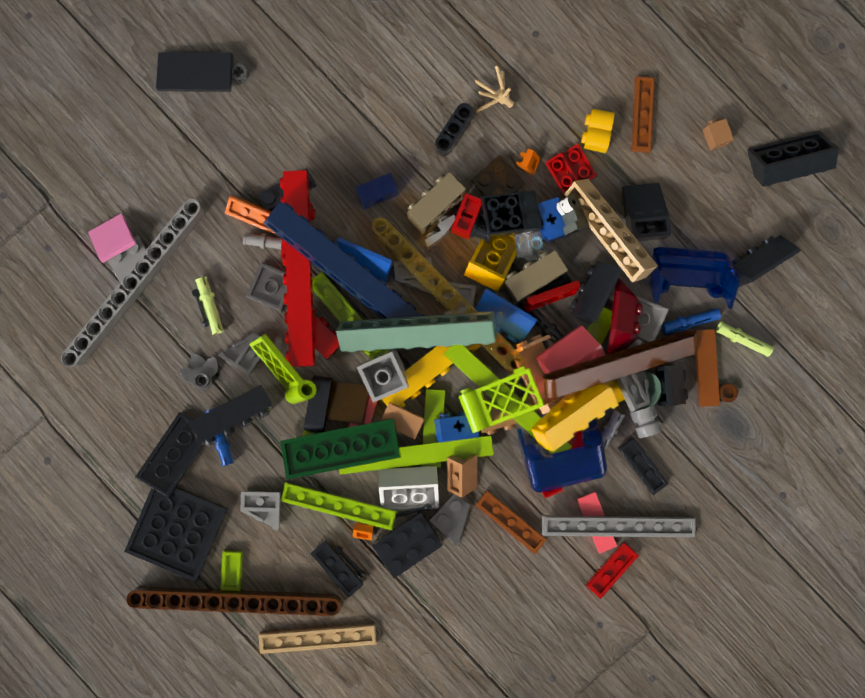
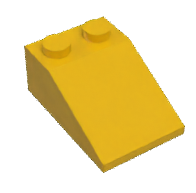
[464,235,524,292]

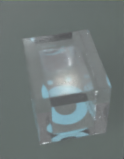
[514,231,544,261]

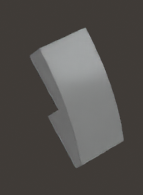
[424,215,456,249]

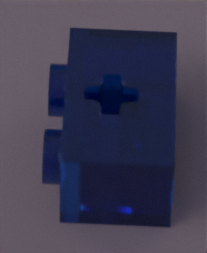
[355,173,399,209]

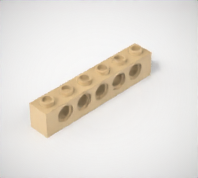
[564,179,658,282]

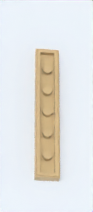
[259,623,377,654]

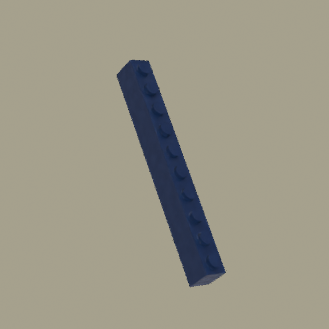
[263,201,426,319]

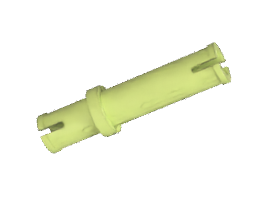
[195,277,224,335]
[716,321,774,357]

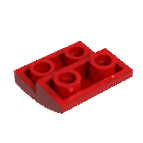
[545,144,597,195]

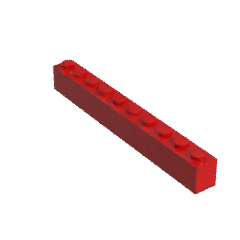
[280,170,316,367]

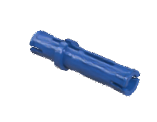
[662,308,721,335]
[205,408,234,467]

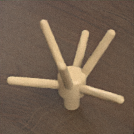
[475,65,514,113]

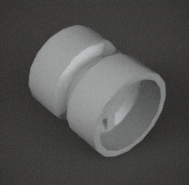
[630,405,663,438]

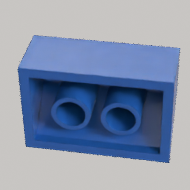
[336,237,394,283]
[473,289,537,343]

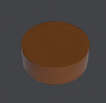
[719,383,738,402]

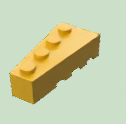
[531,384,619,451]

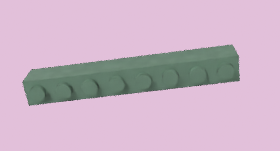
[336,312,497,352]

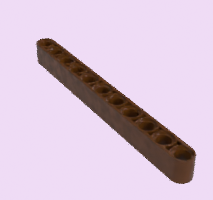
[126,586,342,616]

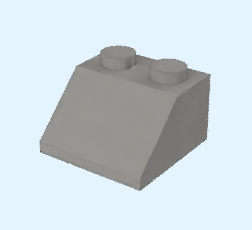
[357,348,409,402]

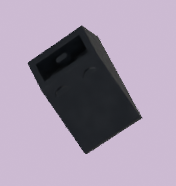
[621,183,671,242]
[481,190,542,235]

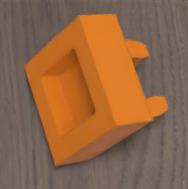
[516,149,541,175]
[353,522,374,541]

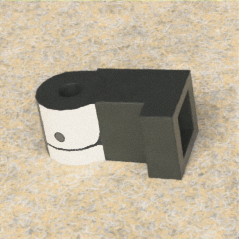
[557,194,589,235]

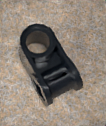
[470,206,491,243]

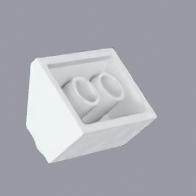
[379,466,439,511]

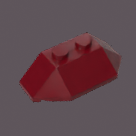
[607,278,643,354]

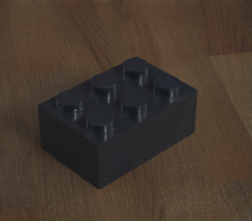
[372,511,443,579]

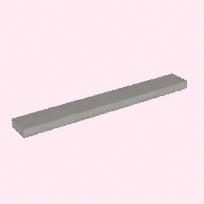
[542,515,696,537]

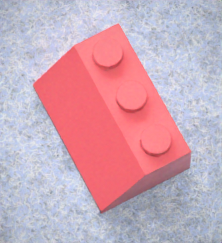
[536,325,605,374]

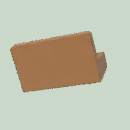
[381,402,424,439]
[447,454,477,498]

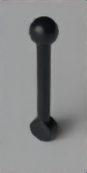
[192,289,210,327]
[396,503,432,518]
[335,545,366,577]

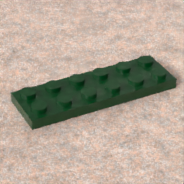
[280,419,401,479]

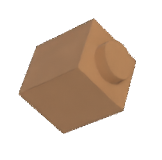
[703,118,734,151]

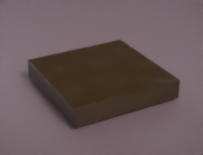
[326,381,369,425]

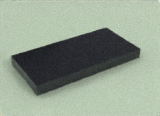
[156,52,233,92]
[135,412,204,498]

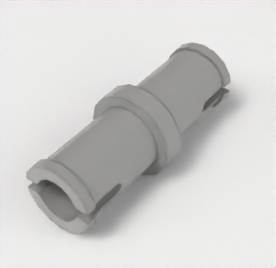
[243,232,282,250]
[596,410,625,449]

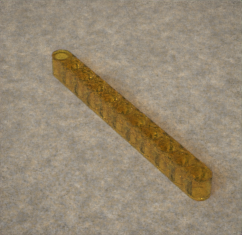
[372,217,526,375]

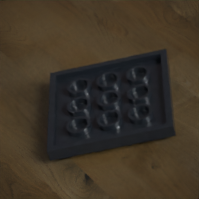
[124,487,228,582]

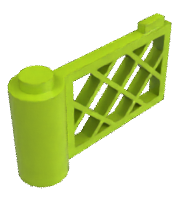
[249,334,316,404]
[458,366,545,433]

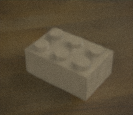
[407,172,466,236]
[503,250,568,305]

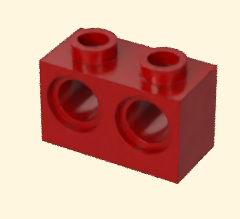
[451,193,482,240]

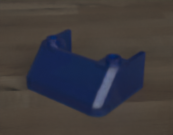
[650,247,740,309]
[517,418,607,492]

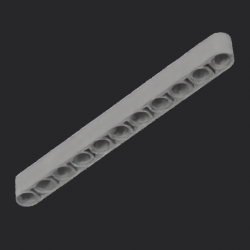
[61,199,205,368]

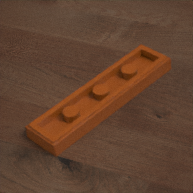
[631,76,655,153]
[694,329,720,407]
[475,490,547,554]

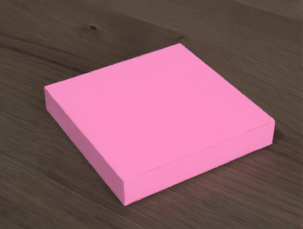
[88,214,136,263]

